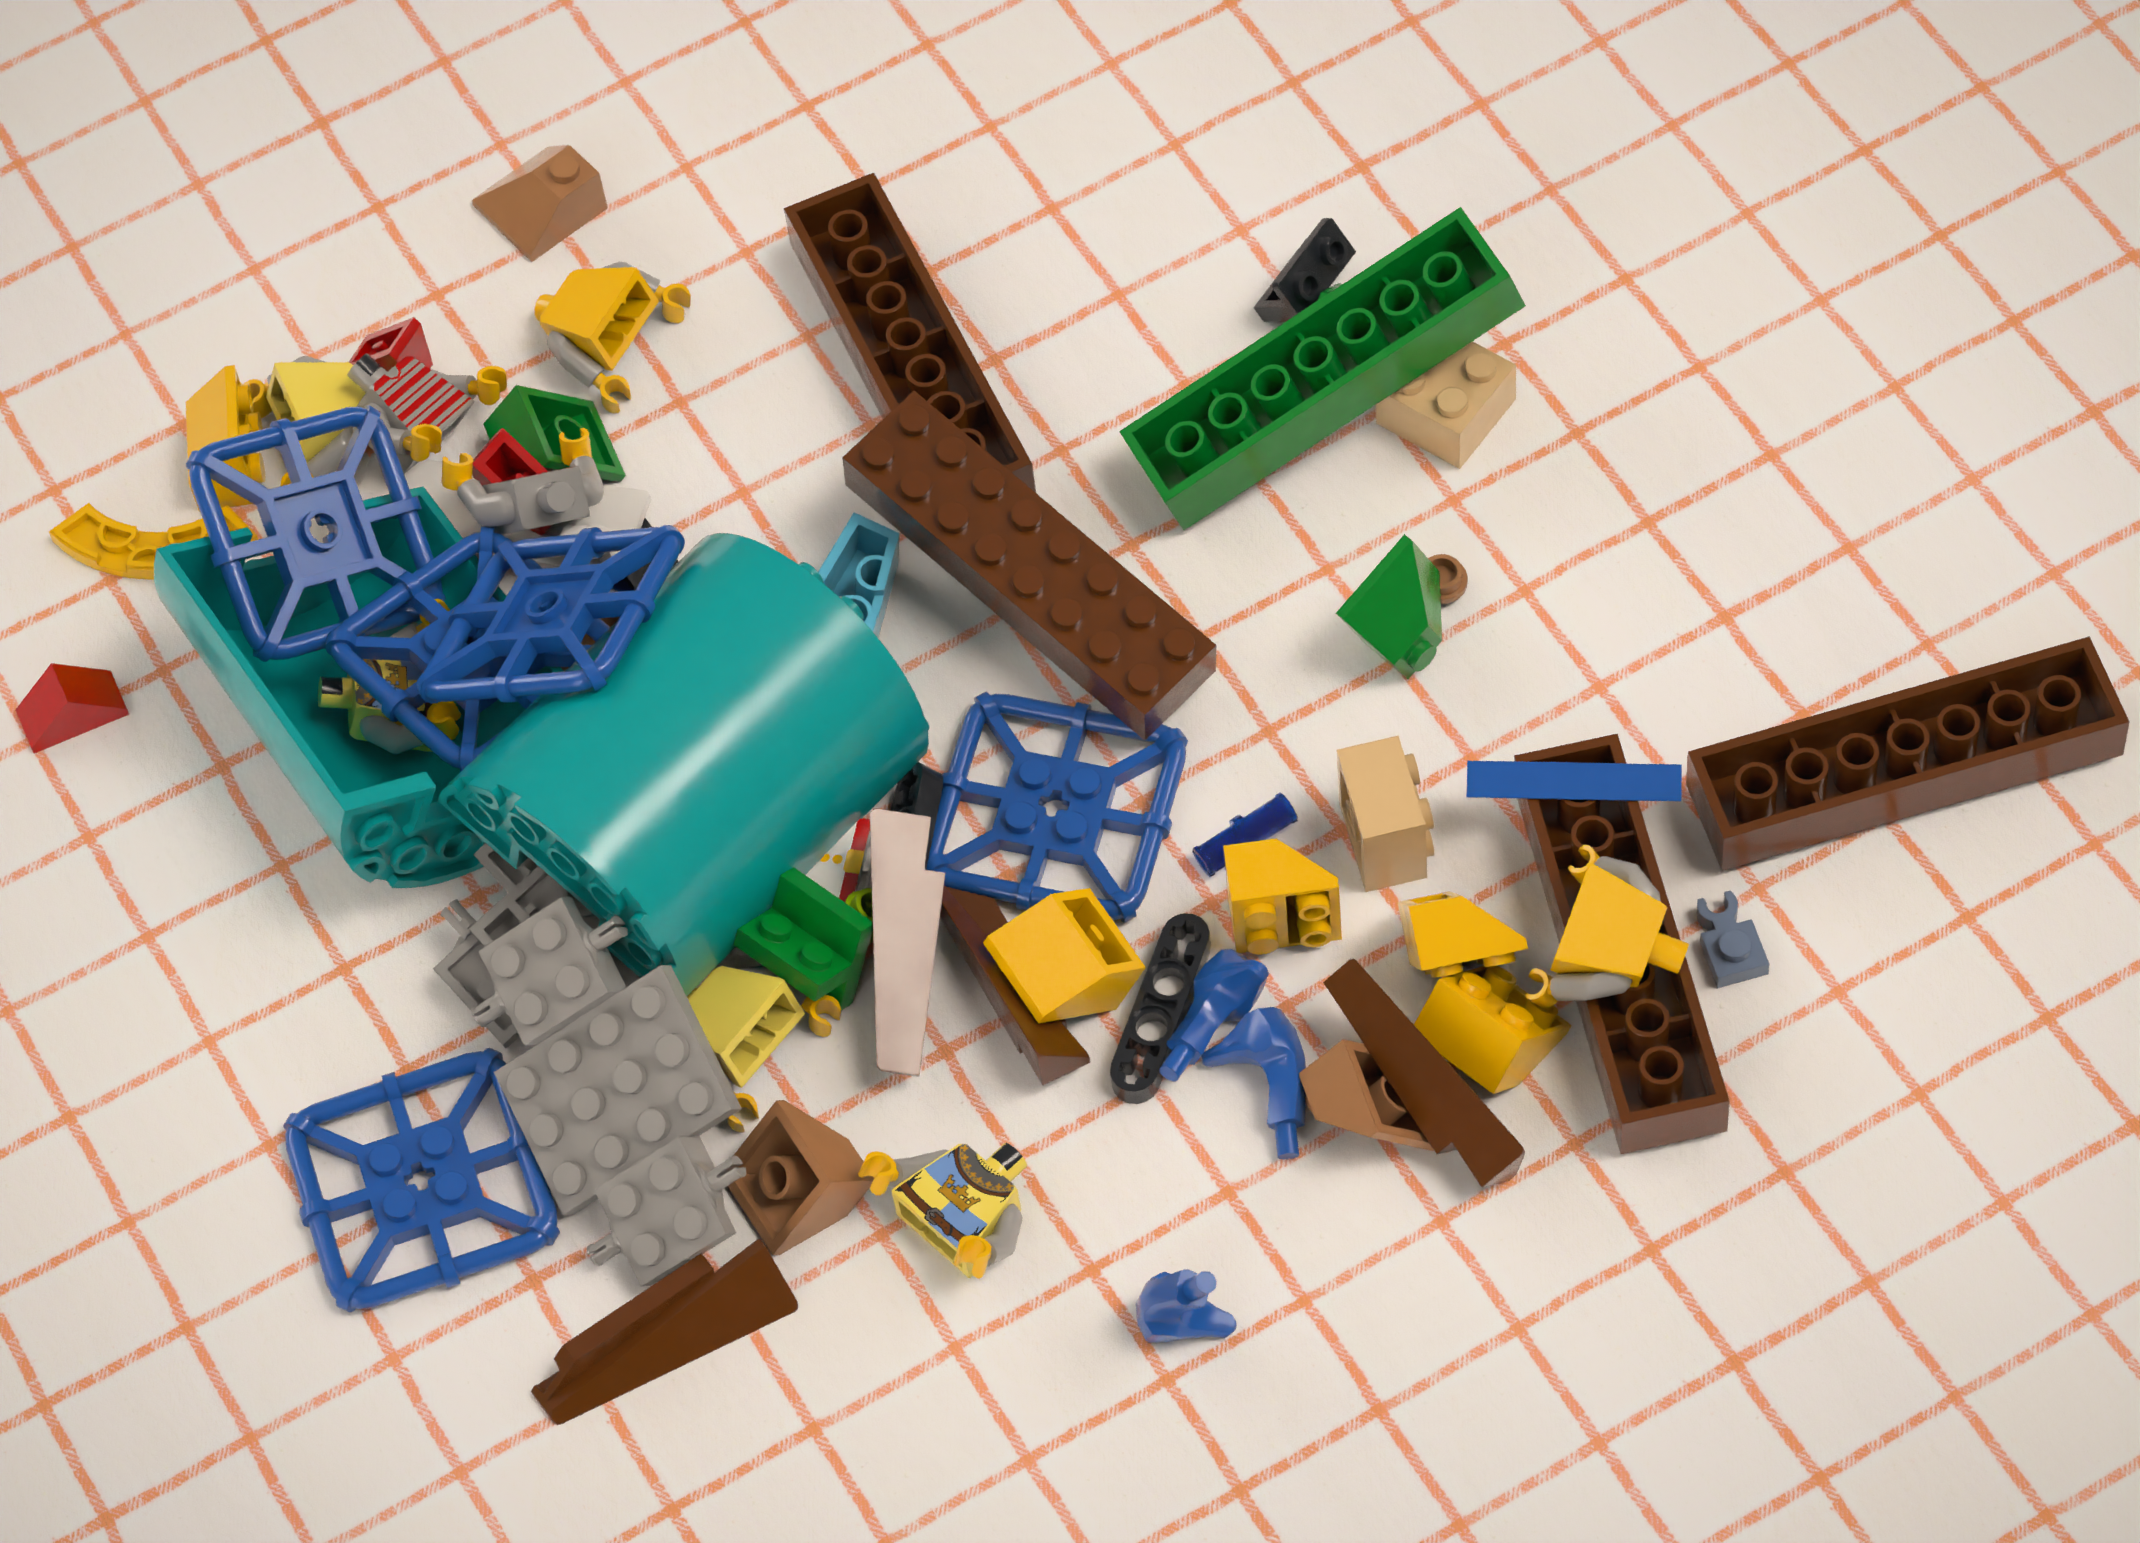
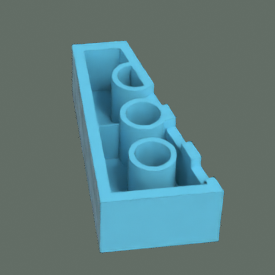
[818,513,900,639]

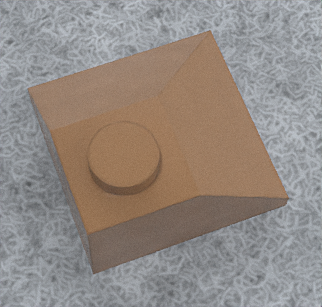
[472,145,608,262]
[1299,1039,1434,1151]
[728,1100,874,1255]

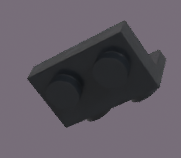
[1253,218,1356,322]

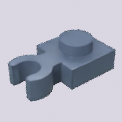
[1696,891,1770,989]

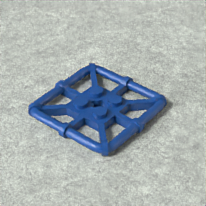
[186,405,446,662]
[416,525,685,703]
[325,527,610,772]
[926,691,1188,923]
[283,1048,560,1313]

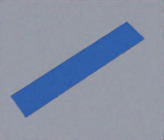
[1466,761,1682,802]

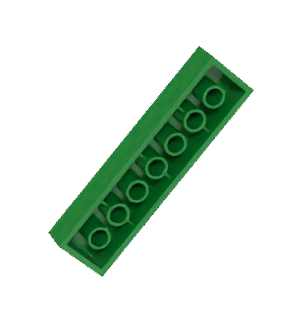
[1119,207,1526,530]

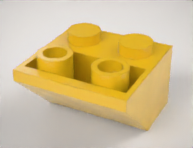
[186,365,265,511]
[1223,838,1342,955]
[983,888,1146,1024]
[1397,891,1528,978]
[1414,966,1572,1094]

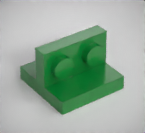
[733,867,873,1011]

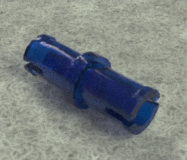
[1192,792,1298,877]

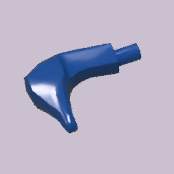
[1159,949,1269,1082]
[1201,1007,1306,1160]
[1136,1269,1237,1343]

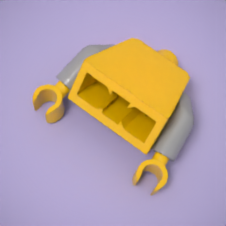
[534,262,691,413]
[1525,845,1689,1008]

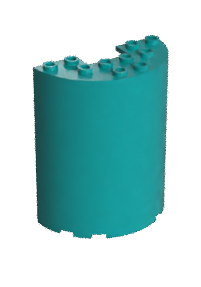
[154,486,563,888]
[438,533,930,997]

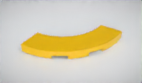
[49,503,259,580]

